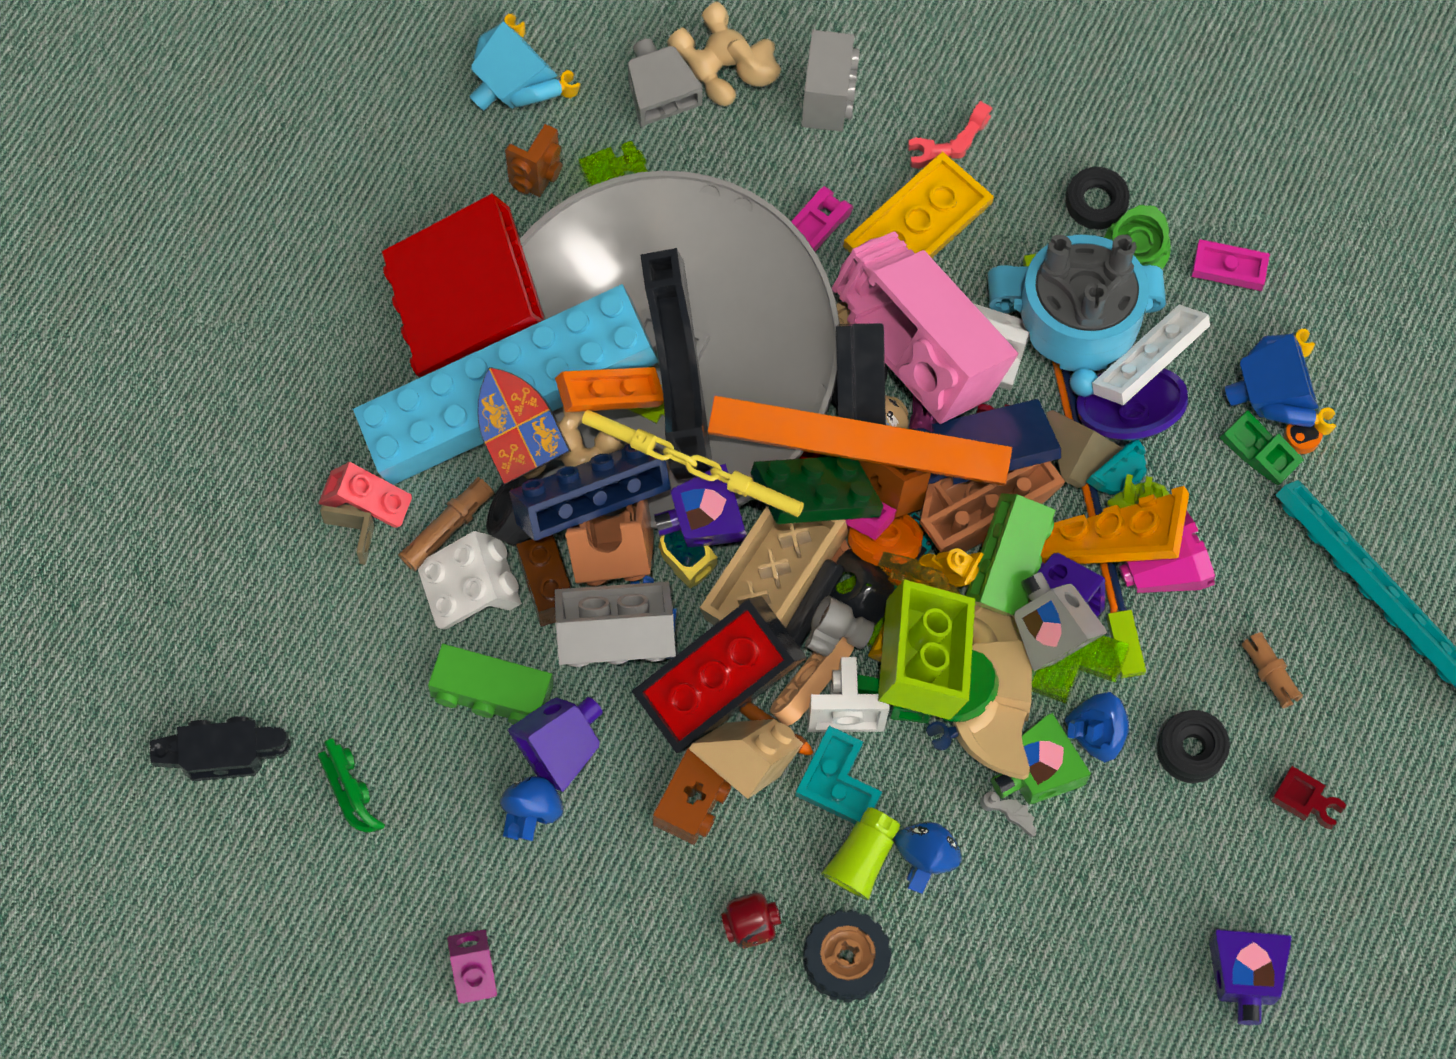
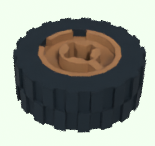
[803,910,892,1002]

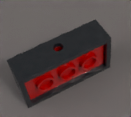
[632,596,807,754]

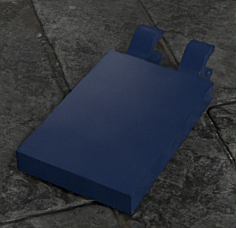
[914,399,1061,485]

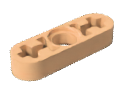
[770,637,854,726]

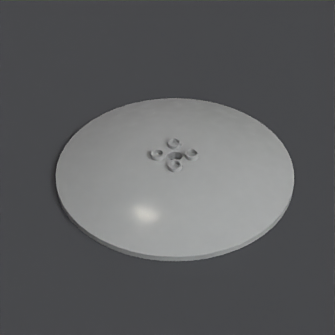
[520,171,840,529]

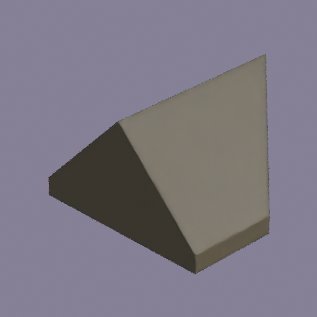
[1046,410,1123,488]

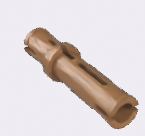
[398,477,494,572]

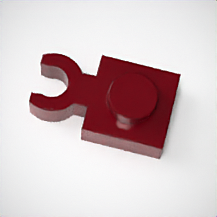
[1271,766,1347,829]

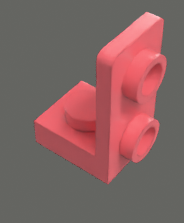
[319,462,412,528]

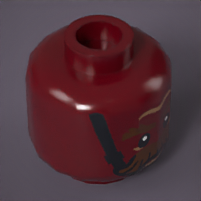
[721,892,782,949]

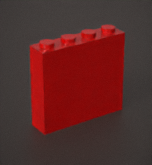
[382,193,545,377]

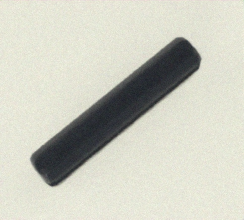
[786,559,845,648]

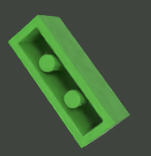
[966,493,1056,617]
[428,643,554,725]

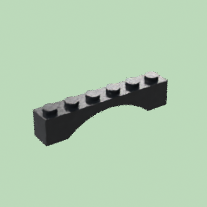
[640,248,713,480]

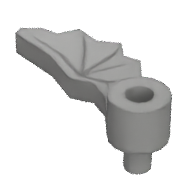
[980,792,1036,838]

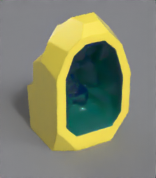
[659,530,718,588]

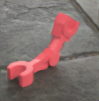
[908,101,992,169]

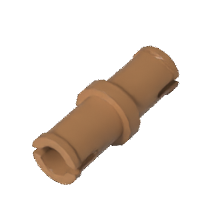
[1242,632,1303,708]

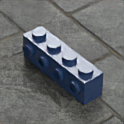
[509,443,671,541]

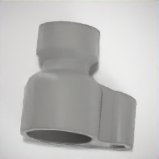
[805,596,874,657]

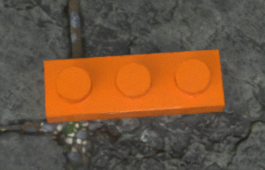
[555,367,664,412]

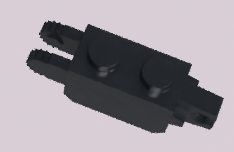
[150,716,292,782]

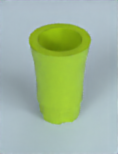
[821,807,900,901]

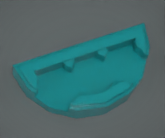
[1086,440,1147,495]

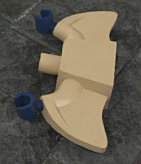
[926,598,1032,780]

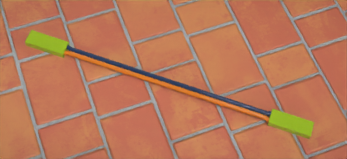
[1023,254,1146,679]

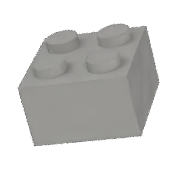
[801,30,860,132]

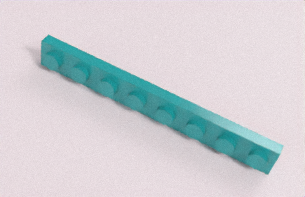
[1276,480,1456,687]

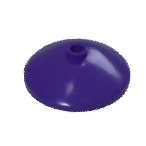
[1077,368,1188,440]

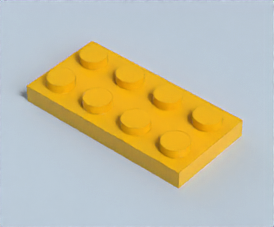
[843,151,994,258]

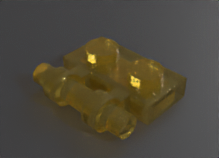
[878,552,961,595]

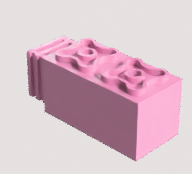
[832,231,1019,424]

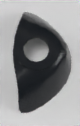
[831,549,894,626]

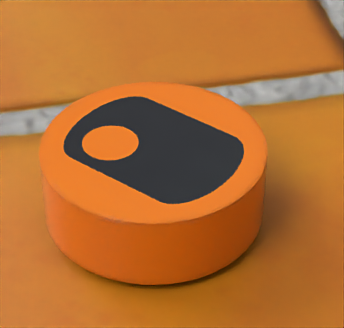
[1283,424,1323,454]

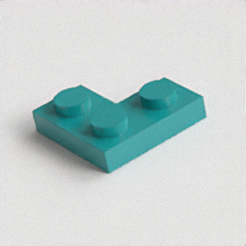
[795,726,882,824]

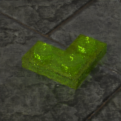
[1032,635,1129,704]

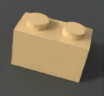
[689,719,804,799]

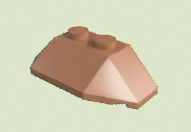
[920,461,1065,553]

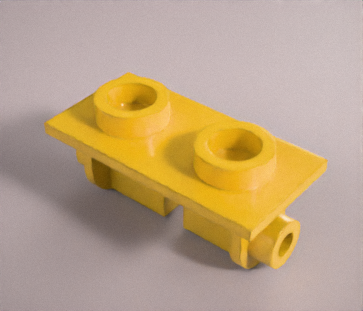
[918,548,984,590]

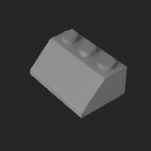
[555,582,676,667]

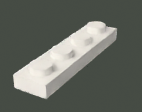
[1092,304,1210,405]

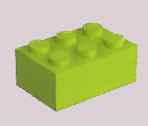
[878,579,975,720]

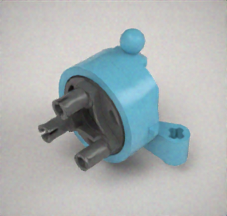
[988,234,1166,397]

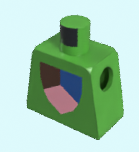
[991,713,1091,804]

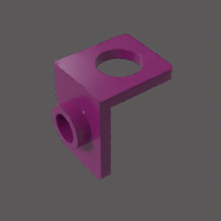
[447,930,497,1004]

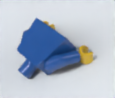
[1225,328,1336,435]

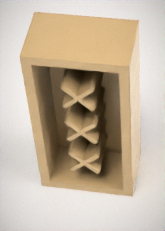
[700,506,849,628]

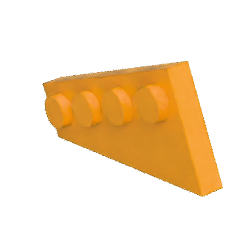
[1041,486,1189,564]

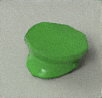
[1104,205,1171,270]

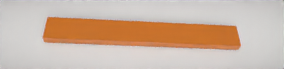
[708,395,1012,486]

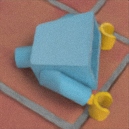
[469,14,581,111]

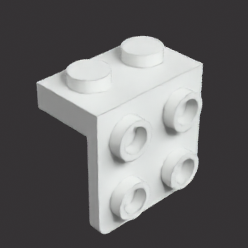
[418,531,522,629]

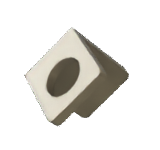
[320,505,375,565]

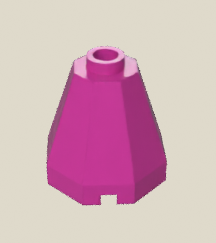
[1119,511,1215,593]

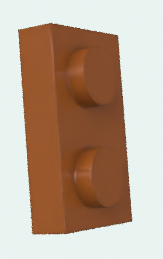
[505,124,563,197]

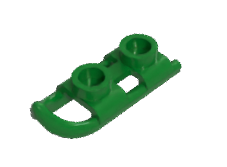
[317,738,385,833]

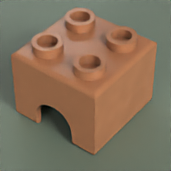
[565,499,654,586]

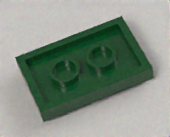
[750,457,883,524]

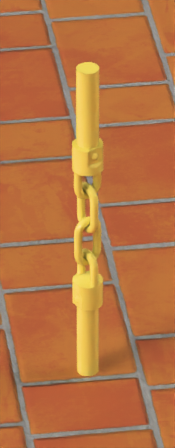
[582,410,804,517]

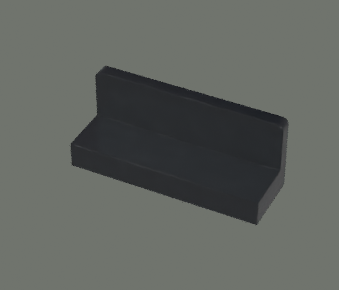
[836,323,886,425]

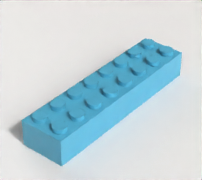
[353,284,659,485]

